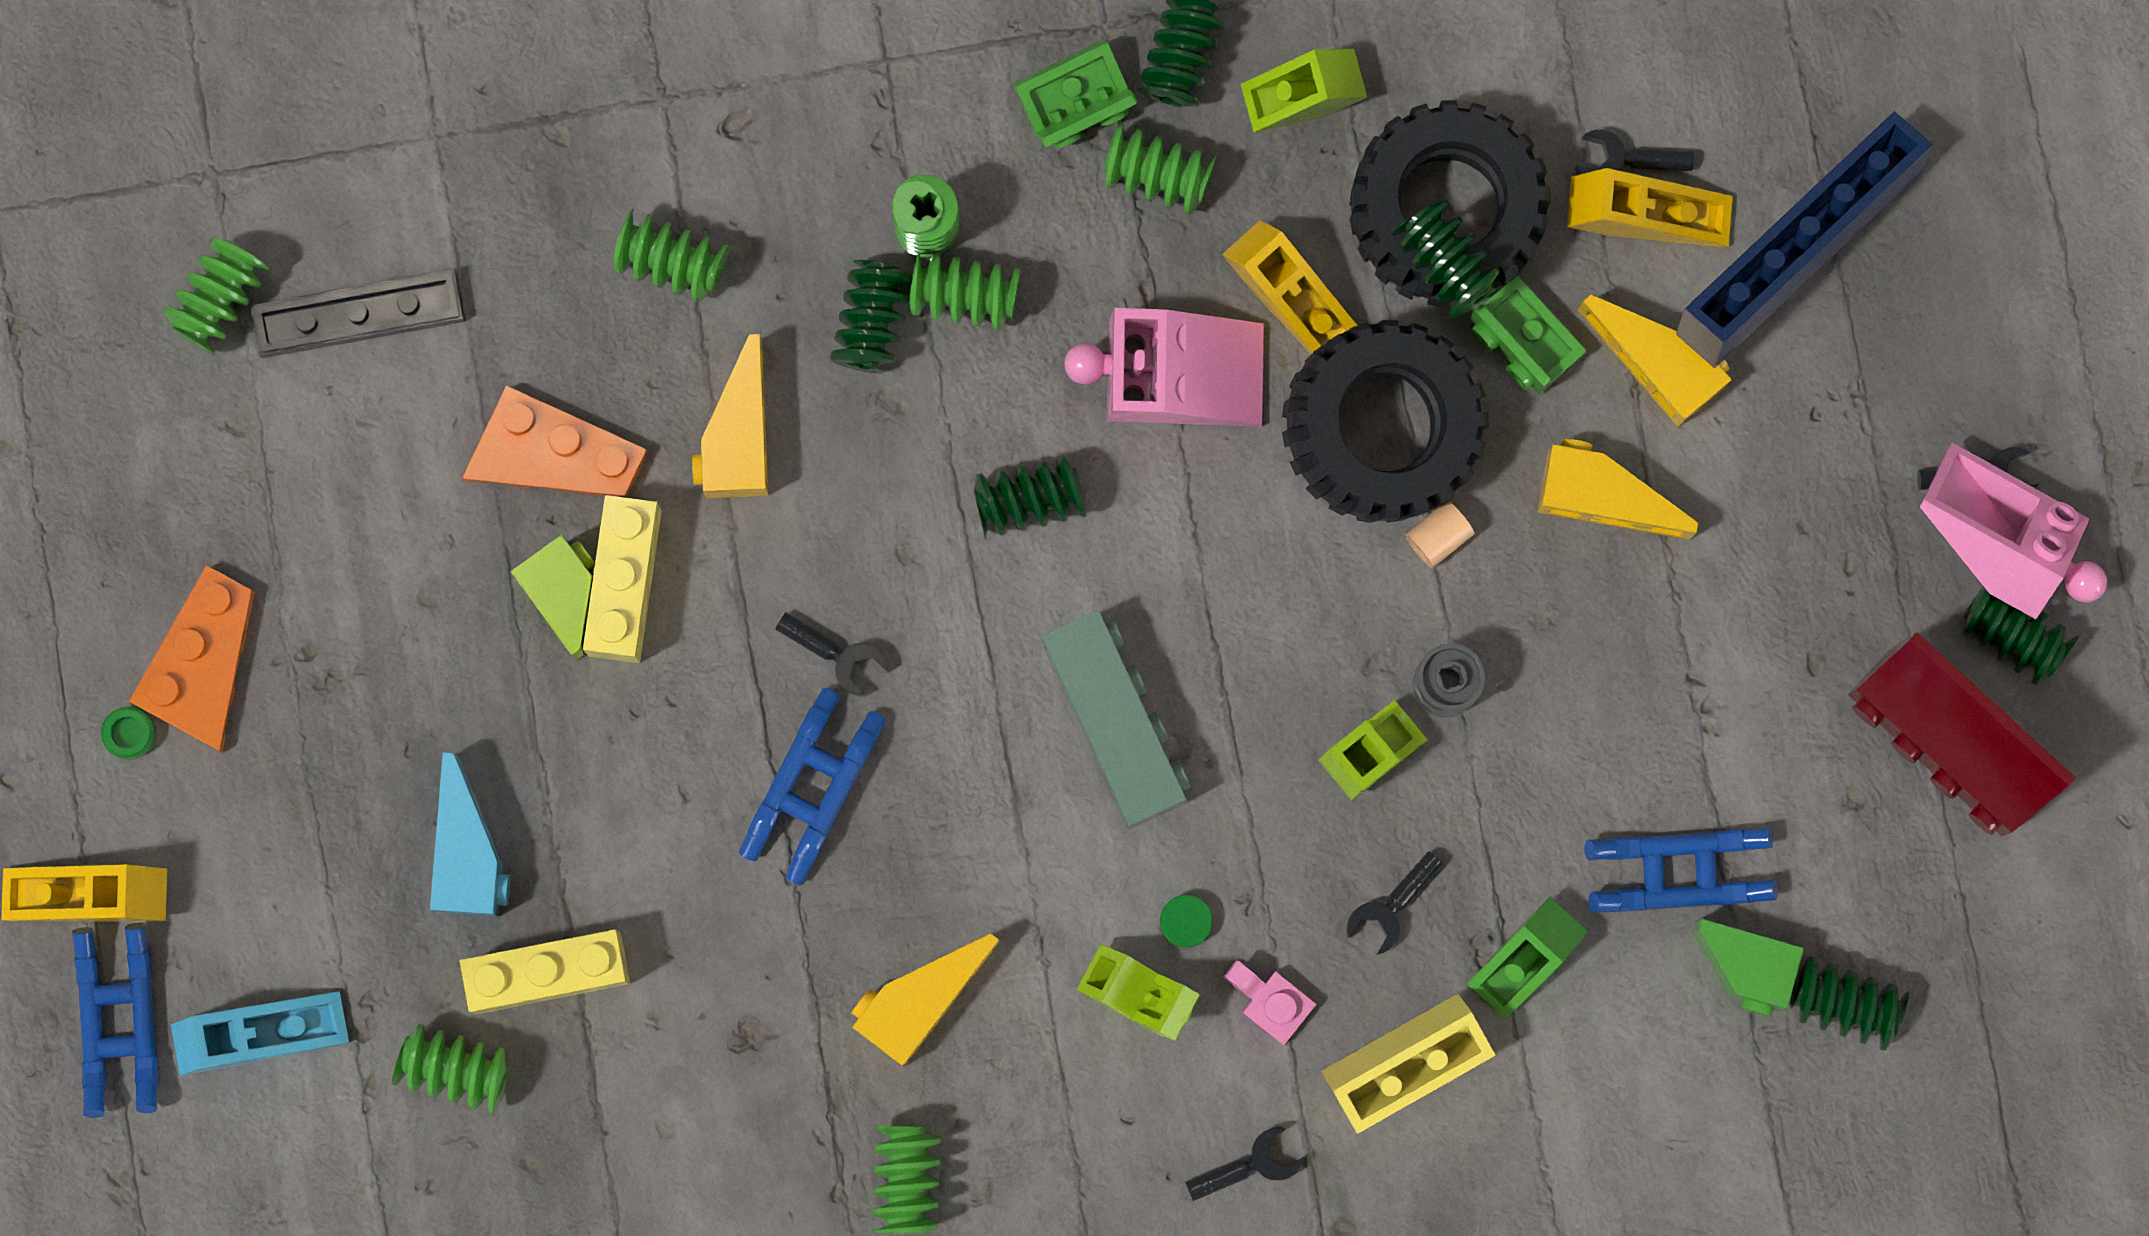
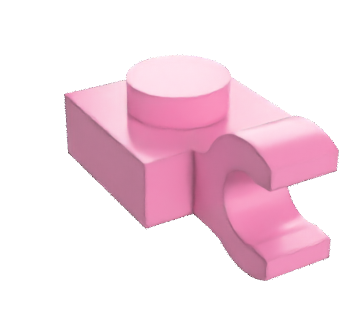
[1223,961,1316,1045]

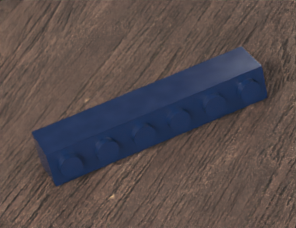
[1676,111,1933,369]

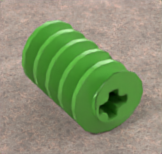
[1103,122,1217,215]
[892,175,959,258]
[613,209,730,302]
[163,238,271,356]
[909,252,1021,330]
[392,1024,509,1114]
[872,1126,941,1234]

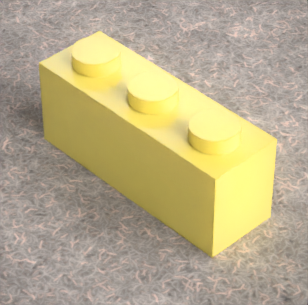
[583,495,662,663]
[459,929,631,1014]
[1321,993,1496,1134]

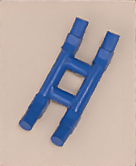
[739,688,886,885]
[1584,827,1778,913]
[72,923,159,1118]

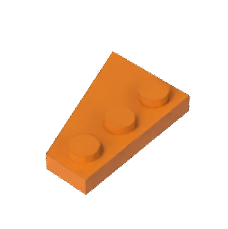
[462,386,648,498]
[129,565,255,753]

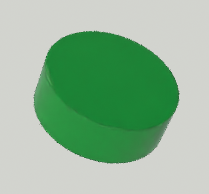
[101,707,157,760]
[1159,895,1212,948]

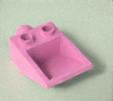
[1064,308,1264,427]
[1920,443,2107,619]

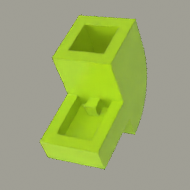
[1318,700,1427,801]
[1076,944,1200,1041]

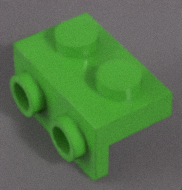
[1012,39,1138,148]
[1470,275,1586,395]

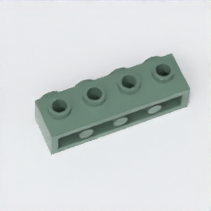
[1041,610,1191,830]

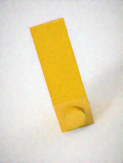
[1567,168,1733,248]
[1222,220,1357,354]
[1578,295,1731,427]
[692,334,769,499]
[1537,439,1698,540]
[1,864,167,922]
[851,933,1000,1067]

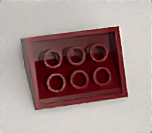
[1848,632,2076,836]

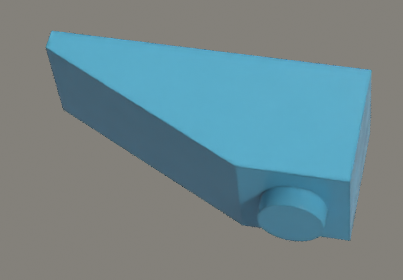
[430,752,511,917]
[171,991,349,1076]

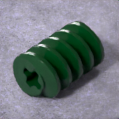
[1137,0,1225,107]
[1391,199,1500,319]
[830,259,913,374]
[974,455,1087,540]
[1962,586,2079,686]
[1790,957,1909,1051]

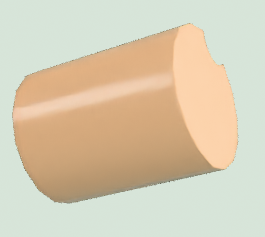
[1405,501,1475,569]

